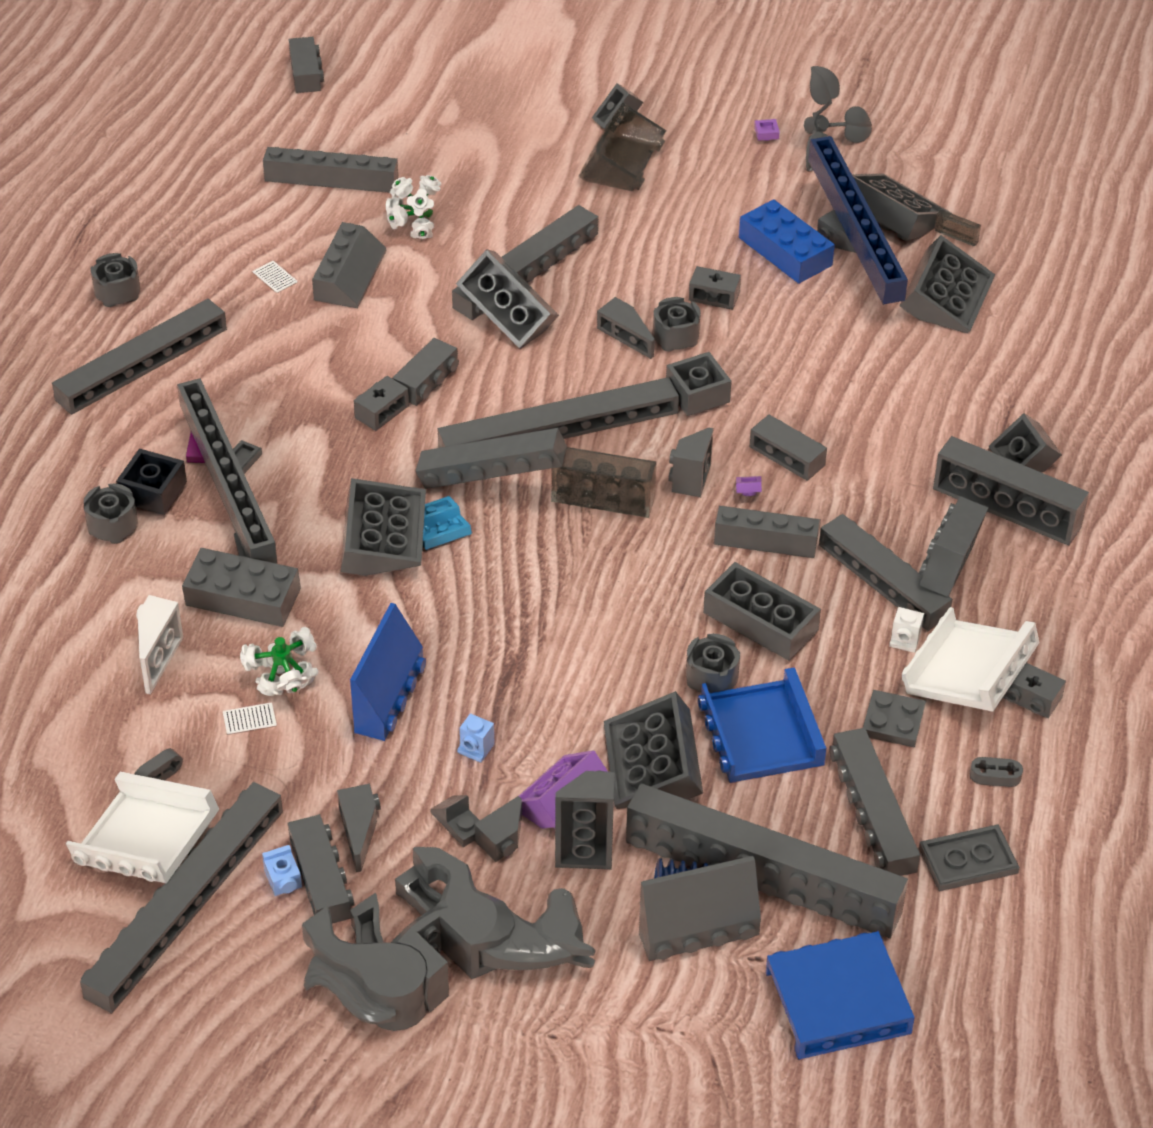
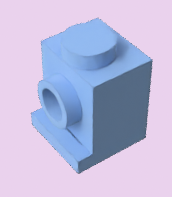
[457,713,495,763]
[262,845,302,896]

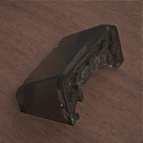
[578,102,667,191]

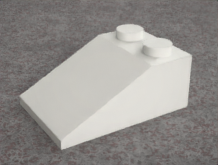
[136,595,183,694]

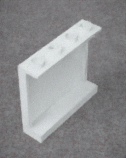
[902,607,1040,711]
[66,772,219,884]

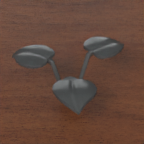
[804,66,872,171]

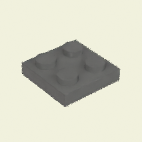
[863,690,926,748]

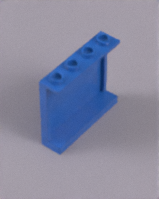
[697,667,827,783]
[765,931,915,1060]

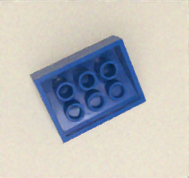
[350,603,426,741]

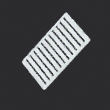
[252,261,298,292]
[223,703,277,734]

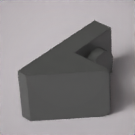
[430,795,480,848]

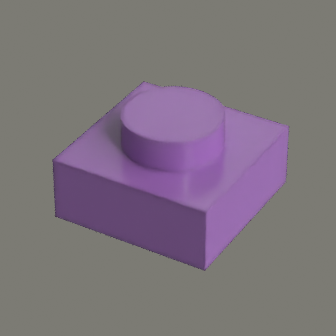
[754,119,780,141]
[736,476,762,496]

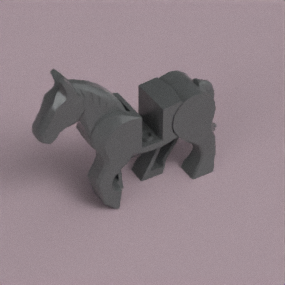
[302,847,596,1031]

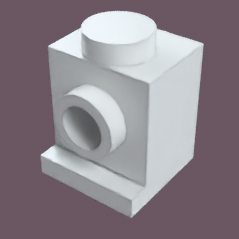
[889,607,924,653]

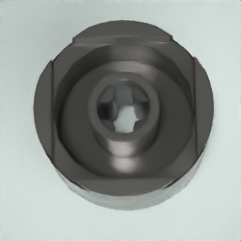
[90,253,140,307]
[653,297,701,351]
[84,483,138,544]
[686,633,740,693]

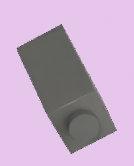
[592,83,644,130]
[474,796,522,862]

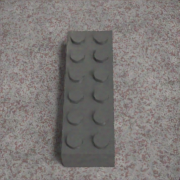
[933,436,1089,546]

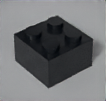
[116,448,187,515]

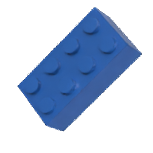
[739,199,835,284]

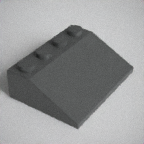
[852,174,952,241]
[899,235,995,333]
[340,478,426,576]
[604,691,703,809]
[639,856,761,961]

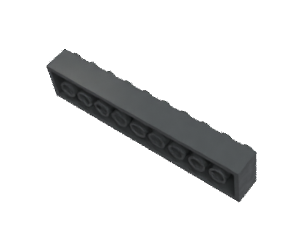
[626,783,908,939]

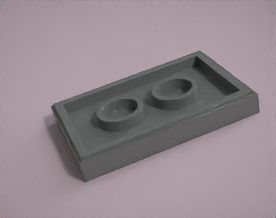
[919,824,1020,892]

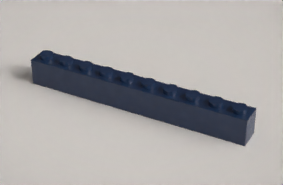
[808,136,908,305]

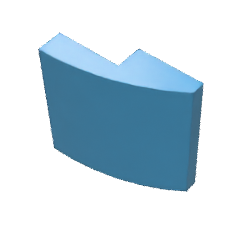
[422,496,472,550]

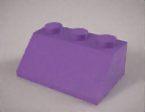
[519,750,608,829]

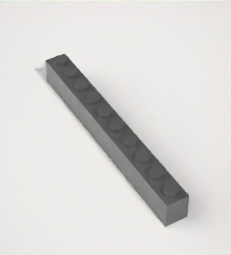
[437,377,679,448]
[177,378,277,564]
[80,781,283,1014]

